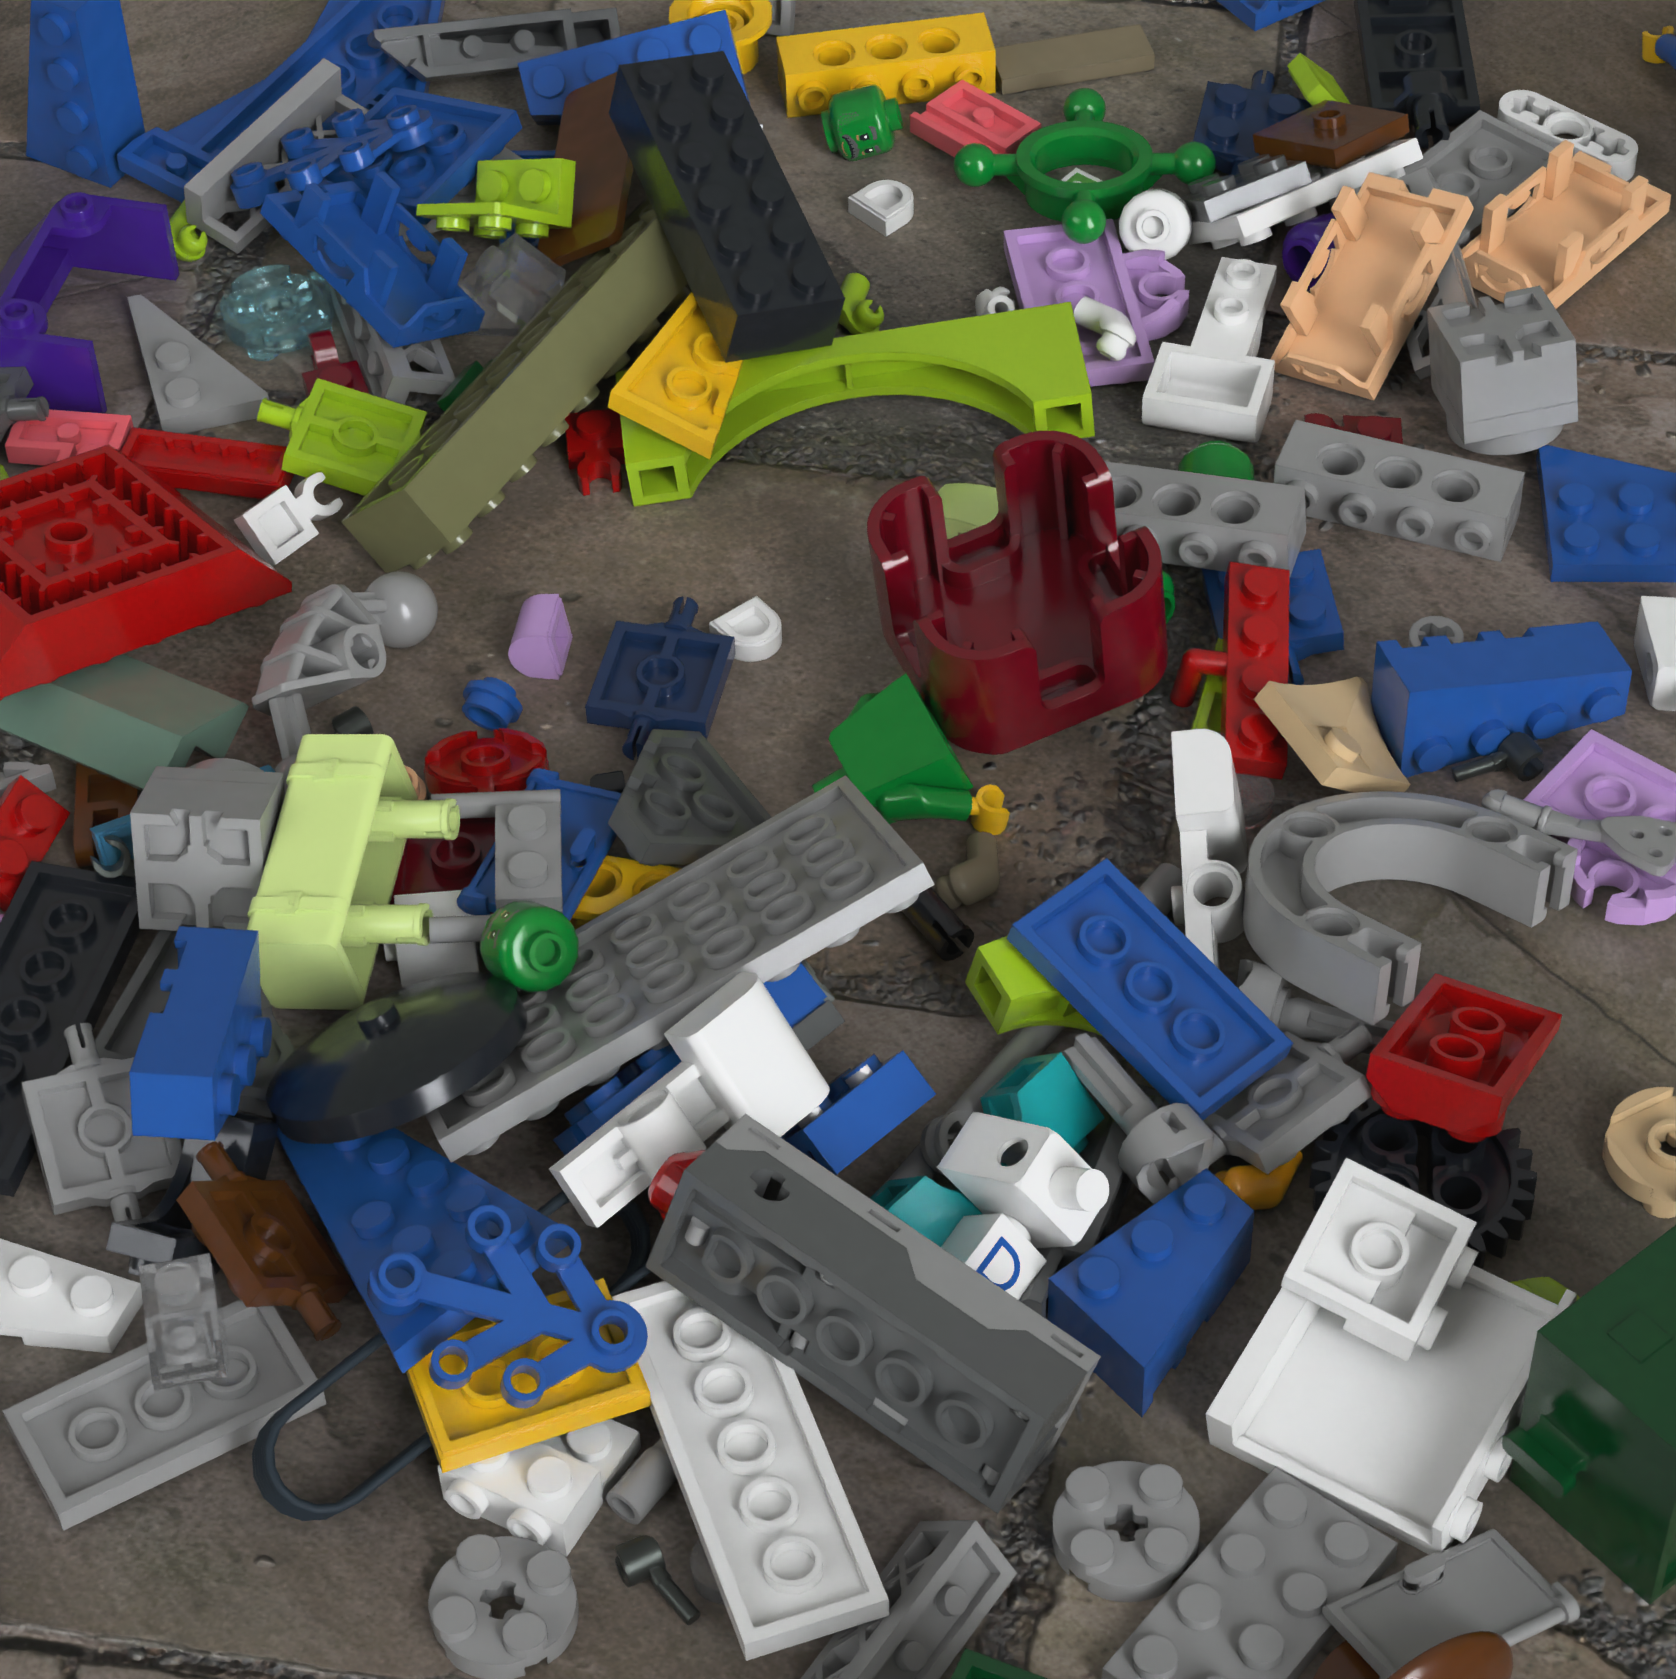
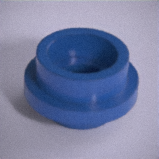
[462,677,523,731]

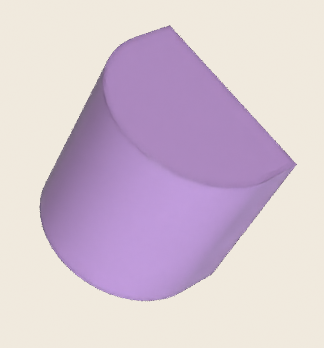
[508,594,573,680]

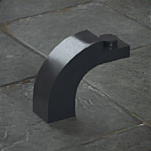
[106,1111,278,1290]

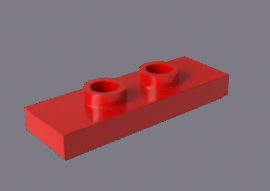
[120,427,294,499]

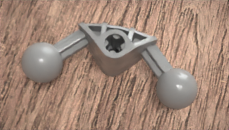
[251,571,438,794]

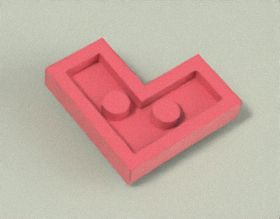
[5,409,134,466]

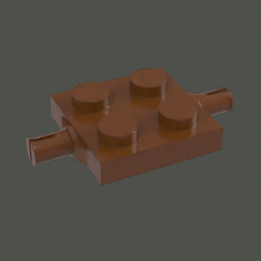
[176,1141,355,1341]

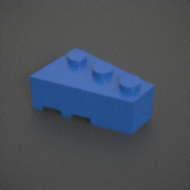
[129,926,272,1141]
[1048,1168,1254,1417]

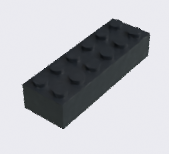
[609,51,845,363]

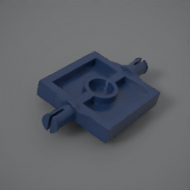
[1193,70,1312,175]
[585,597,736,760]

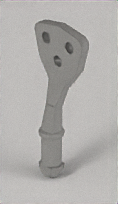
[1481,789,1676,877]

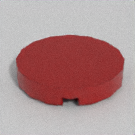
[424,728,549,794]

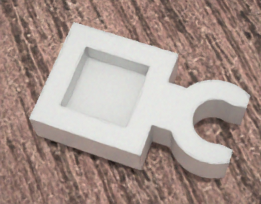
[234,472,343,566]

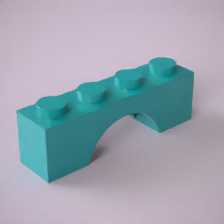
[870,1052,1105,1247]

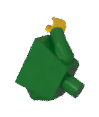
[812,673,1010,835]

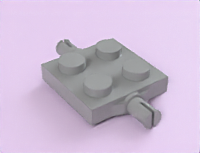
[1203,1021,1374,1175]
[22,1023,182,1222]

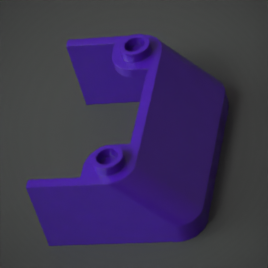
[0,192,180,413]

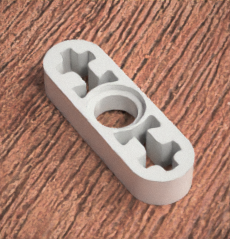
[1497,90,1638,181]

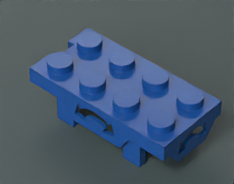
[260,171,485,348]

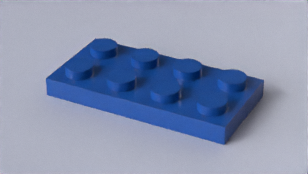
[1007,858,1293,1120]

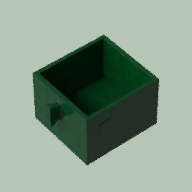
[1502,1225,1676,1605]

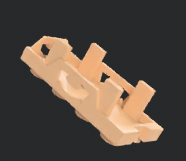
[1461,140,1671,309]
[1270,172,1474,400]

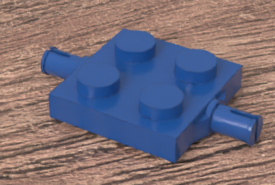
[1202,549,1344,685]

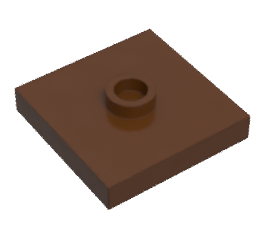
[1253,100,1409,169]

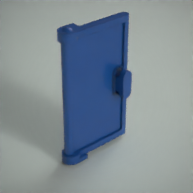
[457,768,621,921]

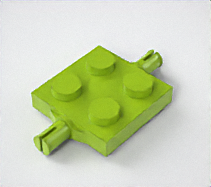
[257,378,427,496]

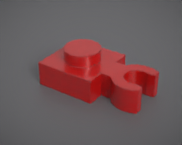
[565,409,625,496]

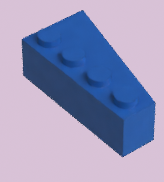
[26,0,145,188]
[518,10,751,125]
[1371,621,1632,778]

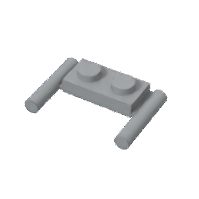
[429,789,563,944]

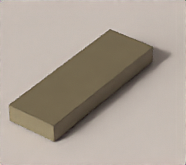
[995,24,1155,95]

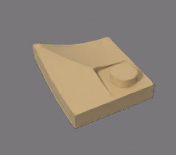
[1254,677,1411,793]

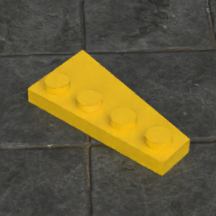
[607,292,744,460]

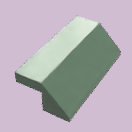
[0,654,249,791]

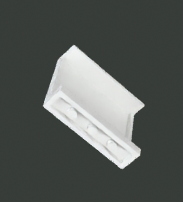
[1206,1265,1577,1554]

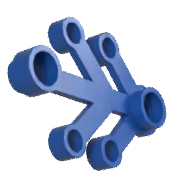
[230,105,434,209]
[367,1205,648,1408]

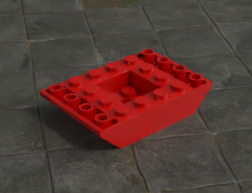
[0,444,292,701]

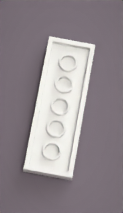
[612,1281,890,1661]

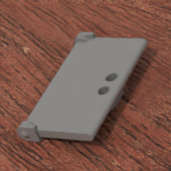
[1322,1529,1580,1679]

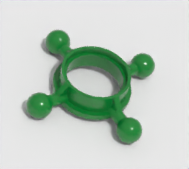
[953,88,1216,244]

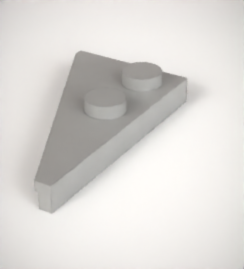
[127,294,269,434]

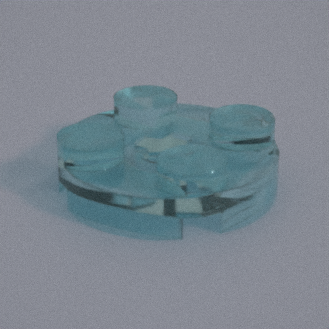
[220,264,334,361]

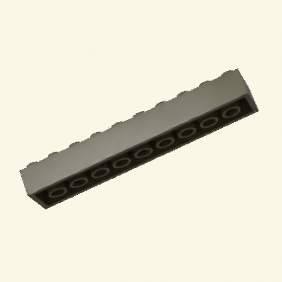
[341,196,690,573]

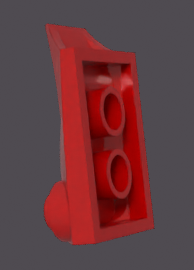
[1366,973,1562,1142]

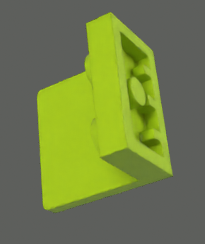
[416,158,576,239]

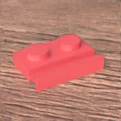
[910,80,1041,158]

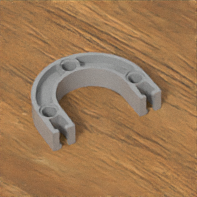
[1242,791,1578,1025]

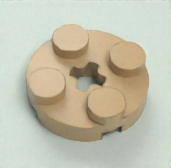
[1602,1087,1676,1219]

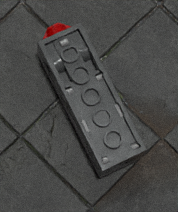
[645,1114,1101,1514]

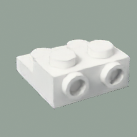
[1281,1158,1479,1362]
[438,1419,641,1557]

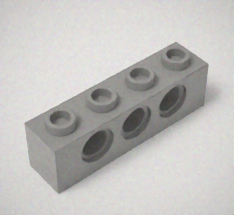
[1274,420,1525,562]
[1104,461,1306,577]

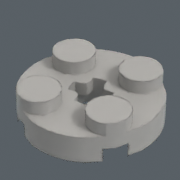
[1052,1461,1200,1602]
[428,1534,579,1679]

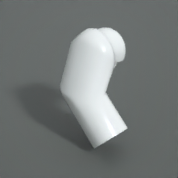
[975,286,1015,316]
[1074,296,1136,361]

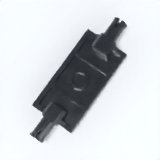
[1353,0,1480,149]

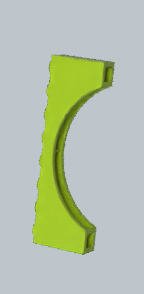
[615,302,1095,507]

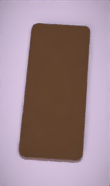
[535,72,634,271]

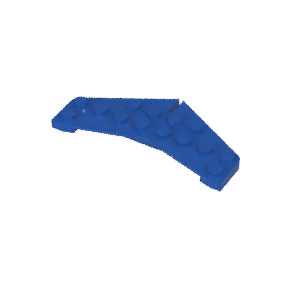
[117,0,446,203]

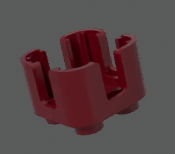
[867,431,1168,755]

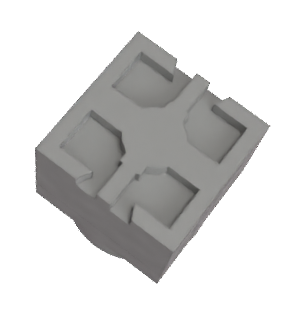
[1427,286,1578,455]
[130,758,285,931]

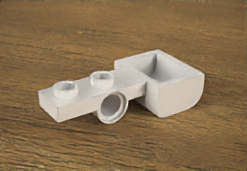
[1142,257,1277,444]
[1171,729,1248,970]
[549,971,830,1228]

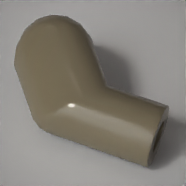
[935,832,1000,909]

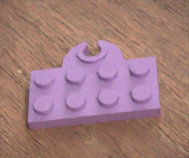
[1004,219,1190,387]
[1523,729,1676,926]

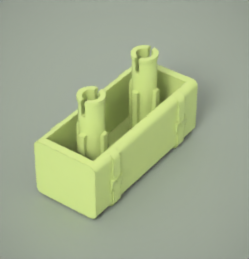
[246,734,460,1010]

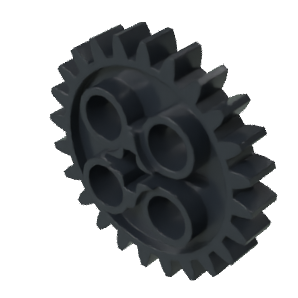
[1309,1097,1537,1270]

